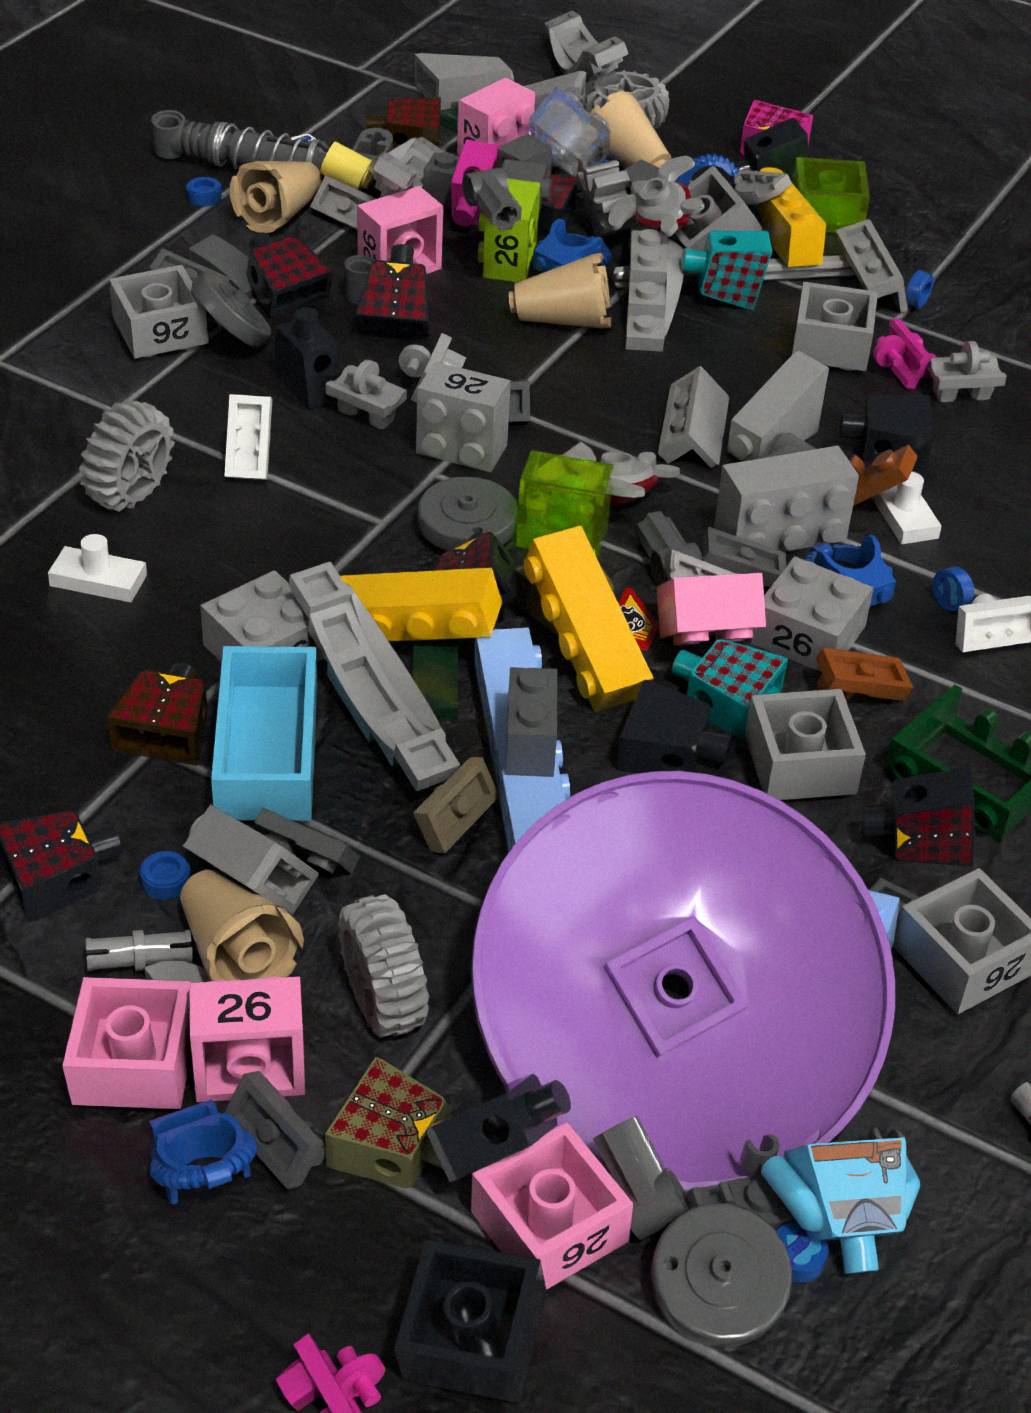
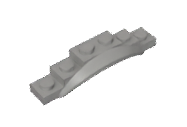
[544,11,628,81]
[368,137,446,198]
[626,217,684,352]
[289,561,460,791]

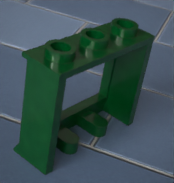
[884,684,1031,844]

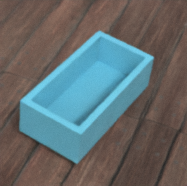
[211,646,317,821]

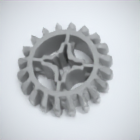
[583,70,669,129]
[79,399,175,512]
[338,894,429,1038]

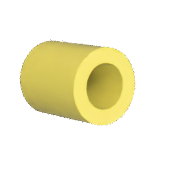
[320,141,374,191]

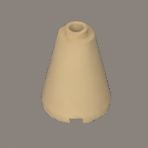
[582,91,671,169]
[230,161,323,233]
[509,253,611,329]
[180,870,304,981]

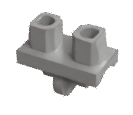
[398,333,466,402]
[928,341,1007,402]
[325,359,407,429]

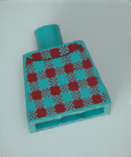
[680,230,772,310]
[672,639,788,741]

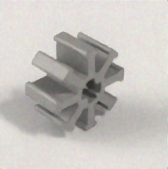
[576,160,636,238]

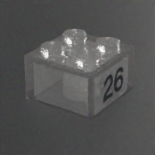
[529,87,611,176]

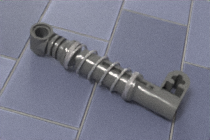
[151,110,393,192]

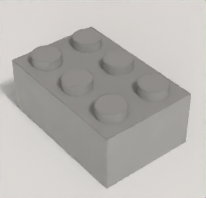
[714,446,859,552]

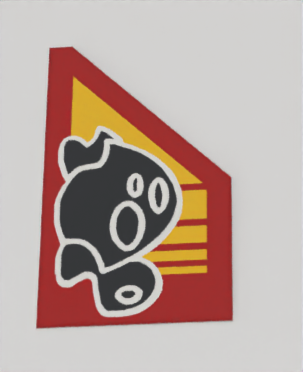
[618,587,659,651]

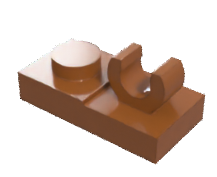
[850,445,918,506]
[816,647,914,702]

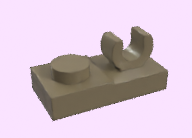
[413,757,499,853]

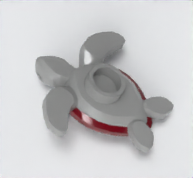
[608,156,705,236]
[564,449,680,506]

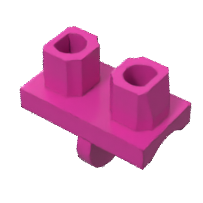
[873,318,937,389]
[276,1334,385,1413]

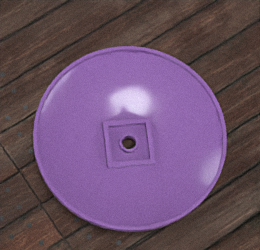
[471,771,895,1191]

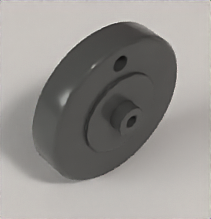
[192,271,271,348]
[418,477,518,551]
[650,1202,792,1348]

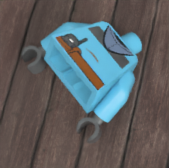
[740,1127,920,1274]

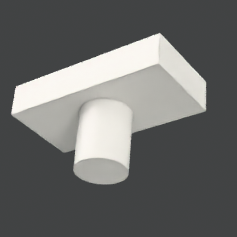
[224,394,272,480]
[871,472,942,544]
[48,534,147,602]
[955,594,1031,652]

